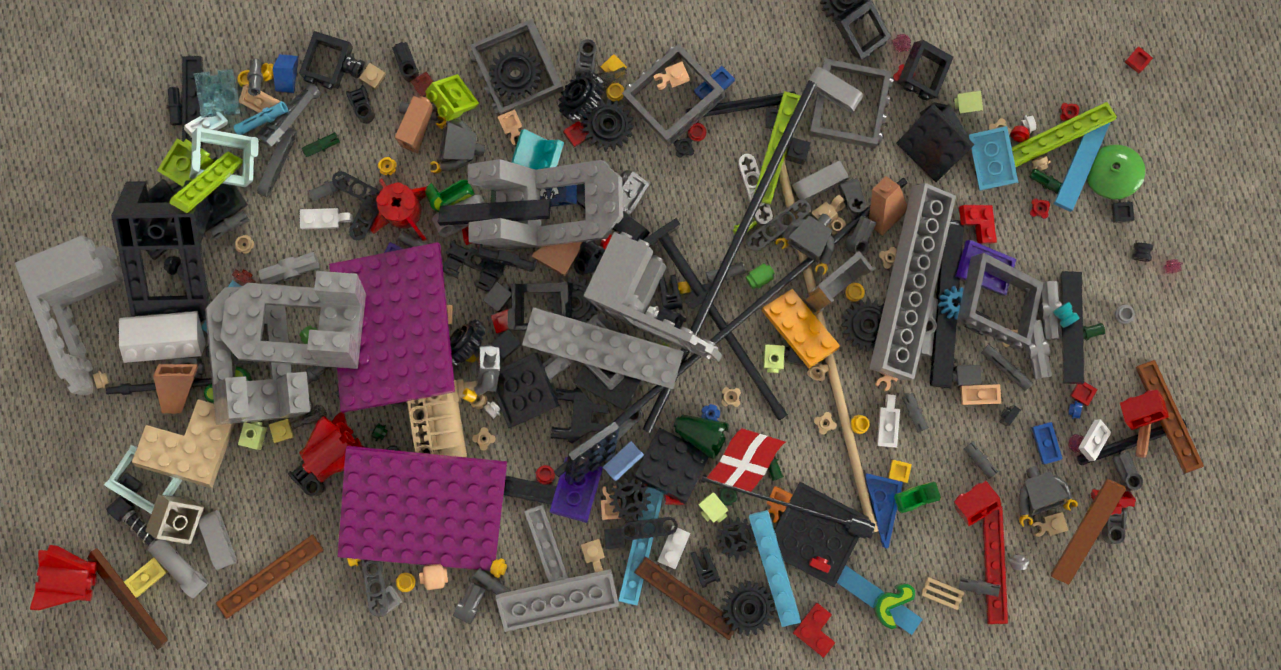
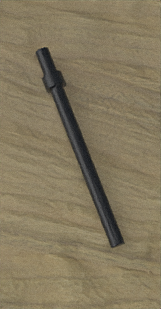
[106,378,212,395]

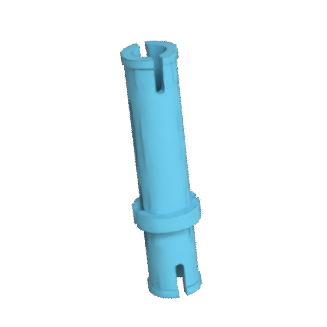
[234,101,288,135]

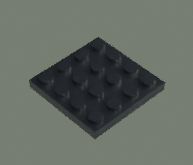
[774,482,869,587]

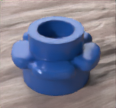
[1068,400,1083,419]
[702,404,720,421]

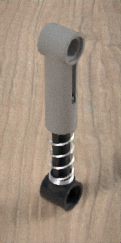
[106,495,209,598]

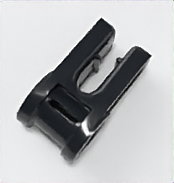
[659,274,683,310]
[690,547,720,588]

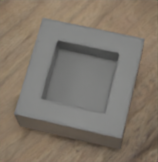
[375,586,402,613]

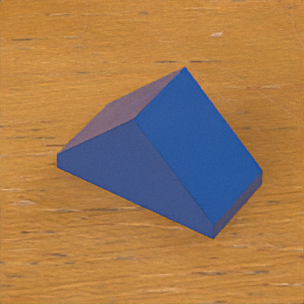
[273,54,299,93]

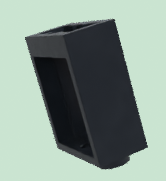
[833,0,891,59]
[299,31,353,90]
[897,40,954,101]

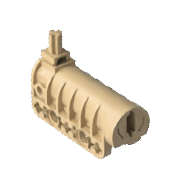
[407,379,477,457]

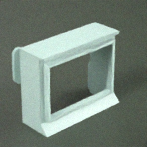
[189,127,259,187]
[104,445,182,514]

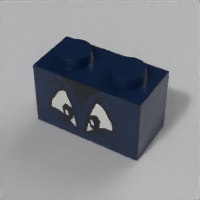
[540,185,577,207]

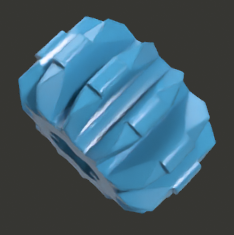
[938,286,964,320]

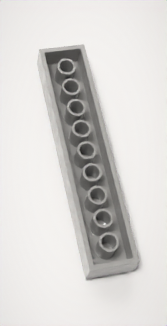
[869,183,956,380]

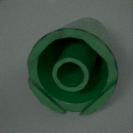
[673,414,729,459]

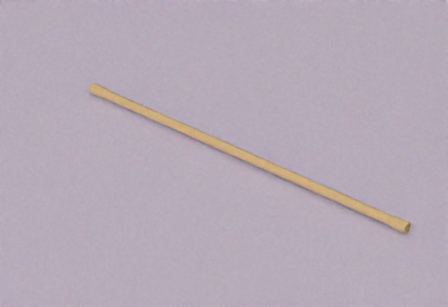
[779,158,879,532]

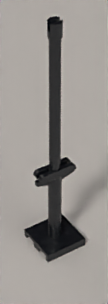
[644,218,788,421]

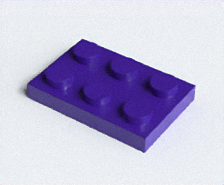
[956,240,1016,295]
[550,457,603,523]

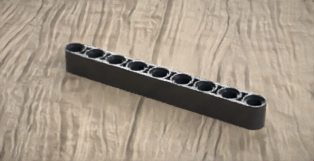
[930,219,964,388]

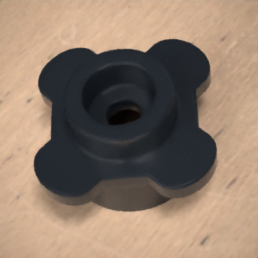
[674,138,694,158]

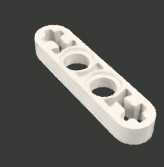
[738,154,773,225]

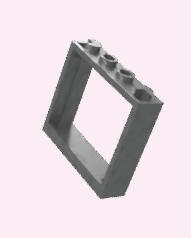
[469,19,563,115]
[622,44,725,146]
[808,58,893,148]
[957,253,1043,349]

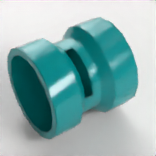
[1053,302,1080,328]

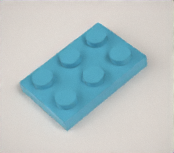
[969,126,1019,191]

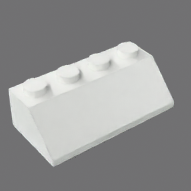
[119,311,206,363]

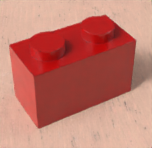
[1120,389,1169,430]
[954,481,1001,526]

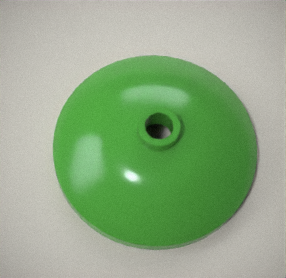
[1086,145,1145,199]

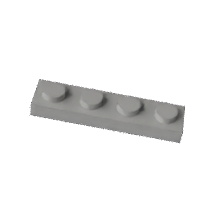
[524,505,569,583]

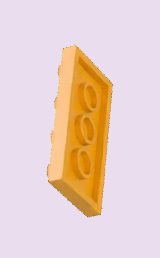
[762,289,840,368]

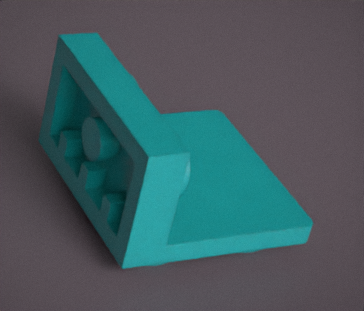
[511,129,564,170]

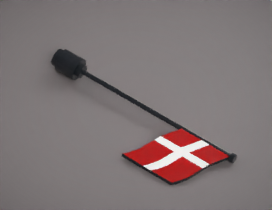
[701,428,875,539]

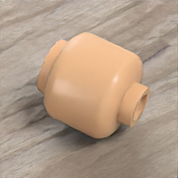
[419,564,448,590]

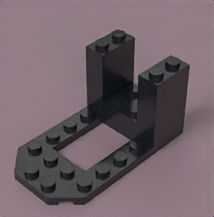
[111,180,210,323]

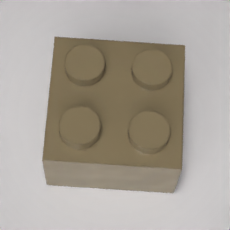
[146,494,204,544]

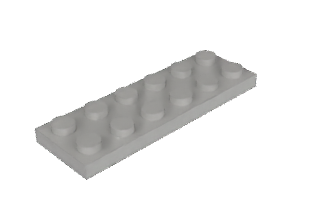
[496,569,619,632]

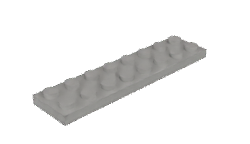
[522,307,684,389]

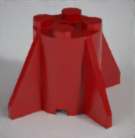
[371,178,427,241]
[299,412,364,482]
[30,545,97,611]

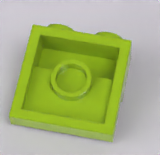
[425,74,480,121]
[157,138,213,187]

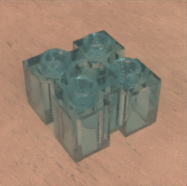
[194,69,240,118]

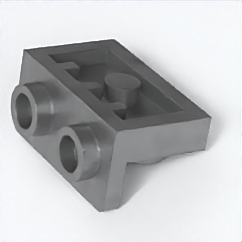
[620,170,650,215]

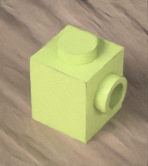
[954,90,983,113]
[763,345,785,373]
[238,421,267,450]
[698,492,728,523]

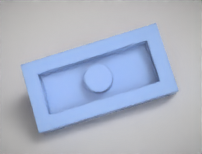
[603,441,644,481]

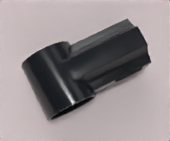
[392,42,419,82]

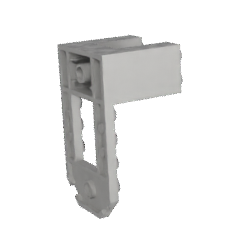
[468,159,623,250]
[584,232,722,362]
[15,235,123,395]
[220,271,366,369]
[205,287,310,425]

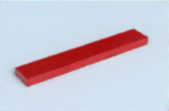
[982,506,1008,624]

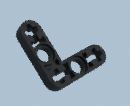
[332,171,380,240]

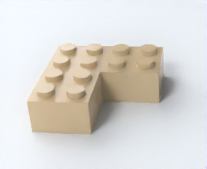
[132,400,235,488]

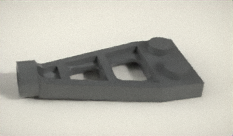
[254,83,321,146]

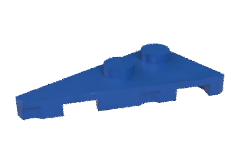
[865,473,903,548]

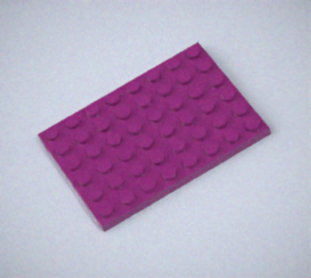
[329,242,455,413]
[337,446,507,571]

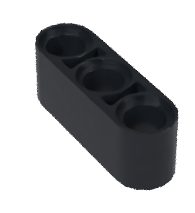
[621,517,678,540]

